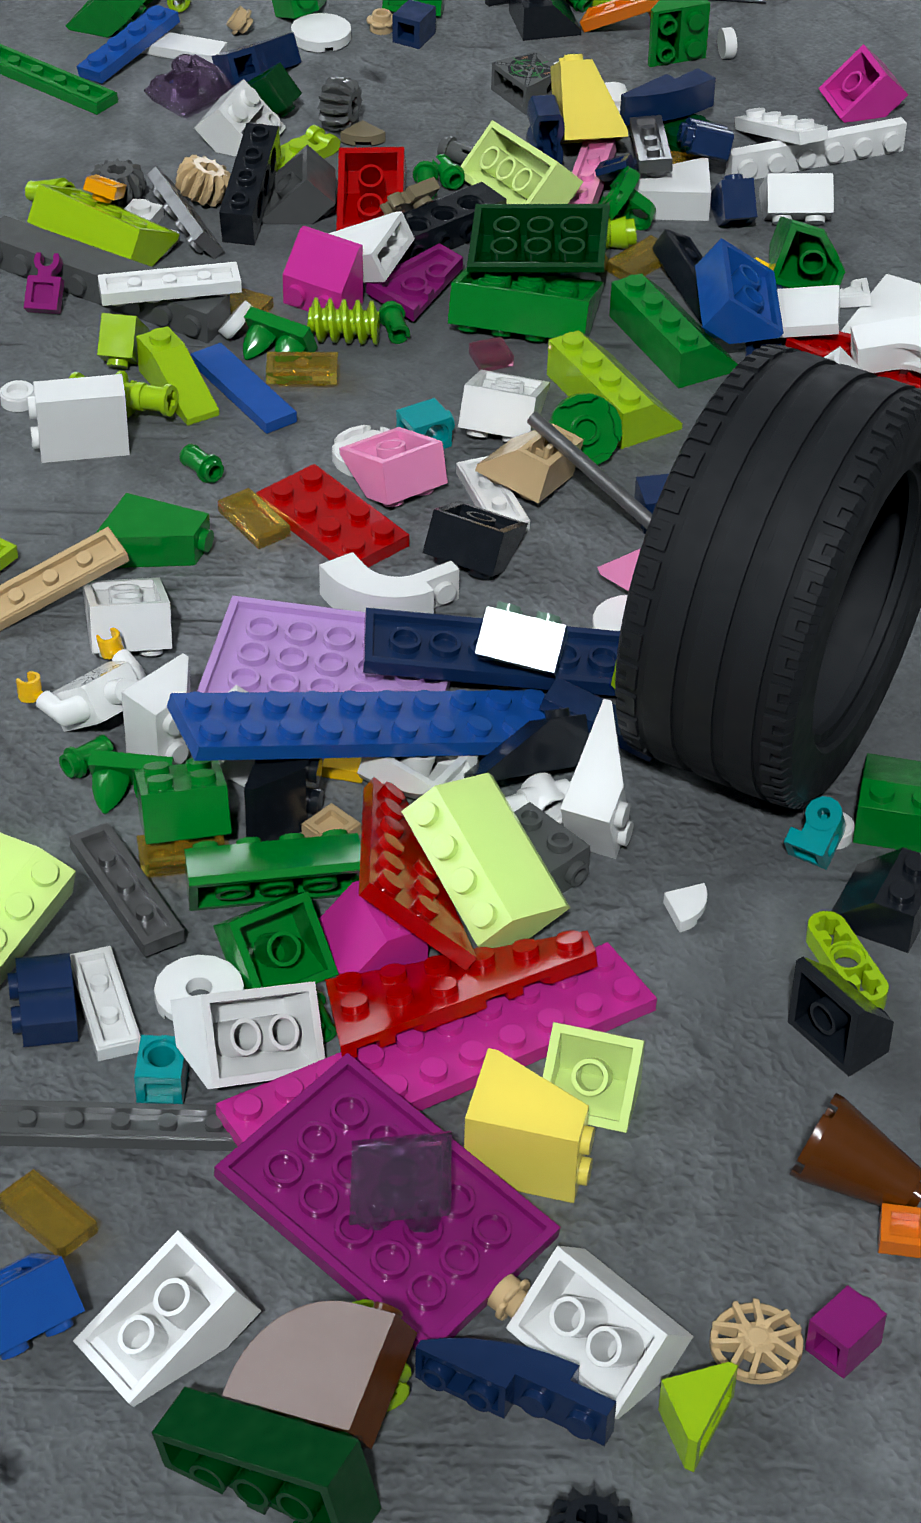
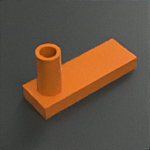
[579,0,659,33]

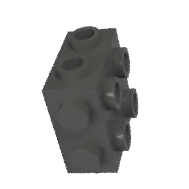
[514,802,590,894]

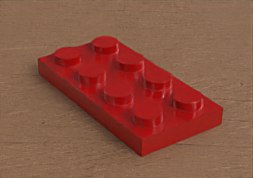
[256,464,409,568]

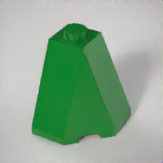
[769,216,845,288]

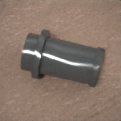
[437,136,473,164]

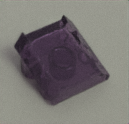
[144,54,233,117]
[349,1131,452,1233]

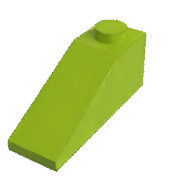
[136,326,219,426]

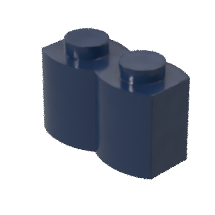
[526,95,565,165]
[677,117,734,163]
[7,953,78,1047]

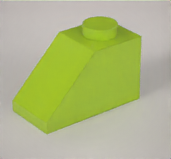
[97,313,149,369]

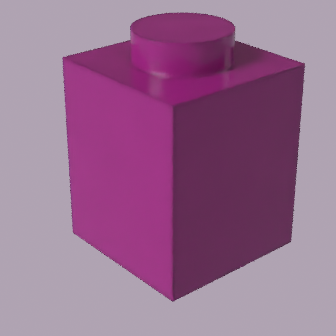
[805,1285,887,1379]

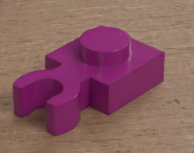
[23,252,65,314]

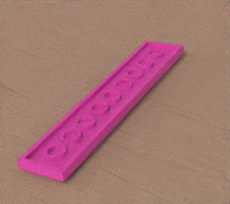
[216,942,657,1146]

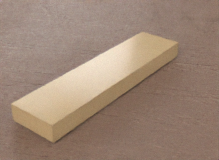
[0,527,129,631]

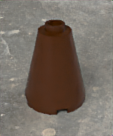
[789,1093,921,1207]

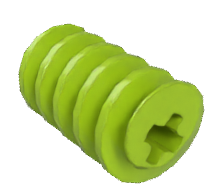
[307,297,380,346]

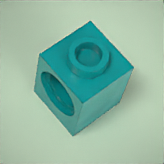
[396,398,455,449]
[134,1035,189,1104]

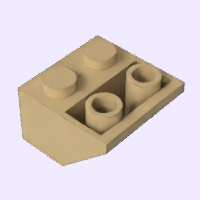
[475,423,584,503]

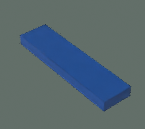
[191,343,297,434]

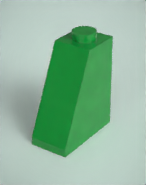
[96,493,214,568]

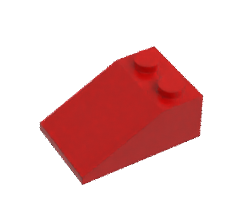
[336,147,407,231]

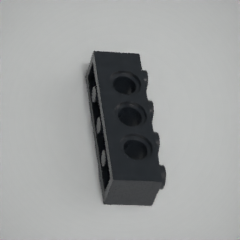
[219,123,281,246]
[396,182,507,266]

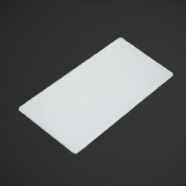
[841,274,921,334]

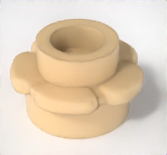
[226,6,253,35]
[367,8,393,35]
[487,1274,530,1321]

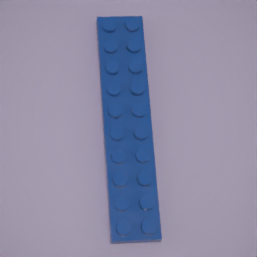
[167,689,545,761]

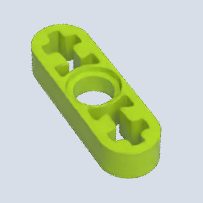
[806,911,889,1009]

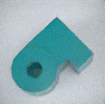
[784,796,846,870]

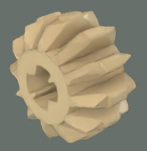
[175,155,231,207]

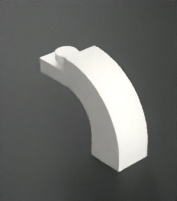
[319,552,459,614]

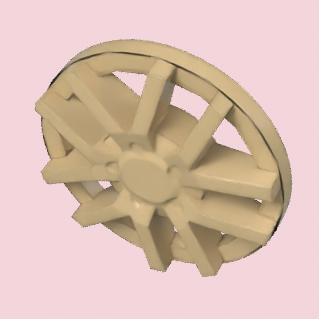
[709,1298,804,1384]

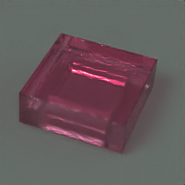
[469,337,514,371]

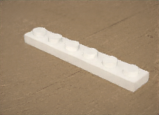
[725,117,907,180]

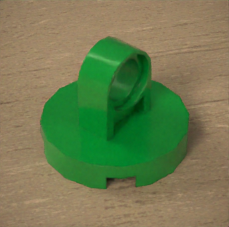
[598,166,656,231]
[549,393,622,465]

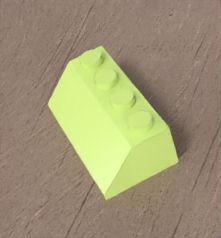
[461,120,584,204]
[401,773,570,948]

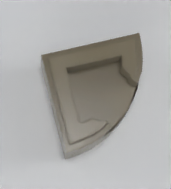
[340,120,385,146]

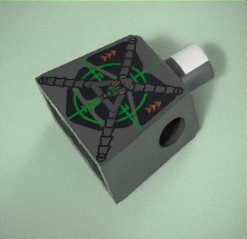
[491,52,559,115]

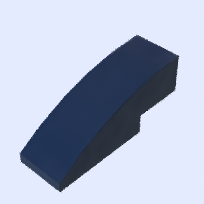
[620,68,716,125]

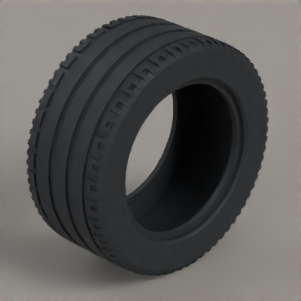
[615,344,921,809]

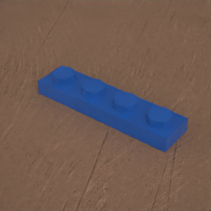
[76,5,180,84]

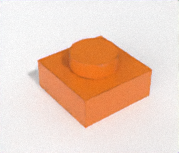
[878,1203,921,1258]

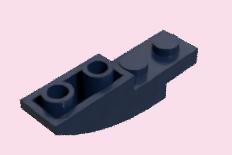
[415,1338,616,1446]

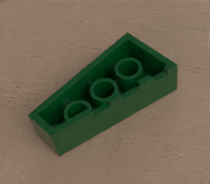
[151,1387,382,1523]

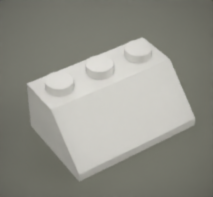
[170,981,325,1089]
[506,1246,694,1419]

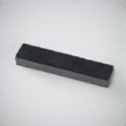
[652,229,703,325]

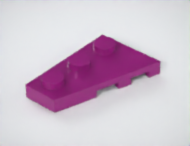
[366,243,463,322]

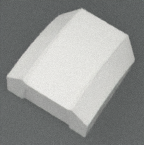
[357,755,478,799]

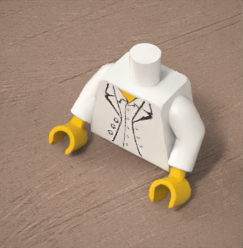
[16,628,146,732]

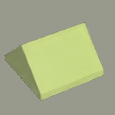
[543,1022,645,1133]

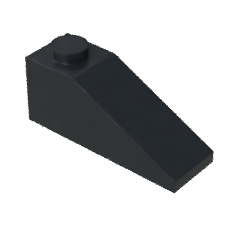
[464,707,589,781]

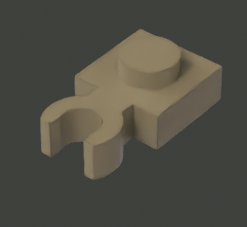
[380,177,440,215]

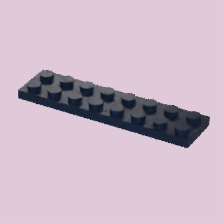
[363,607,620,696]

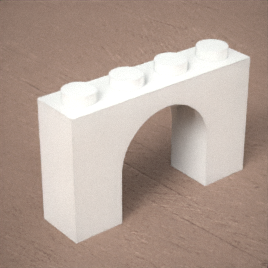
[851,314,921,373]

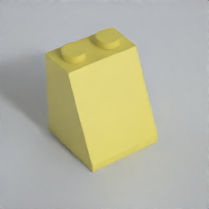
[550,54,628,144]
[464,1048,595,1203]

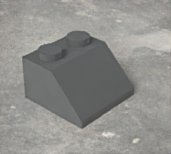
[262,145,336,224]

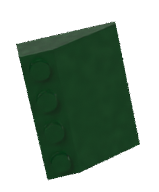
[467,204,611,272]

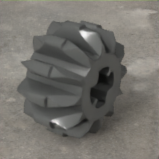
[318,77,363,132]
[91,158,146,207]

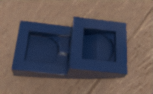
[595,153,639,182]

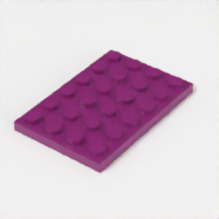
[214,1053,561,1350]

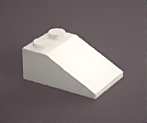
[458,369,550,442]
[83,577,172,658]
[560,699,634,859]
[73,1230,261,1407]

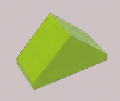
[658,1362,738,1472]

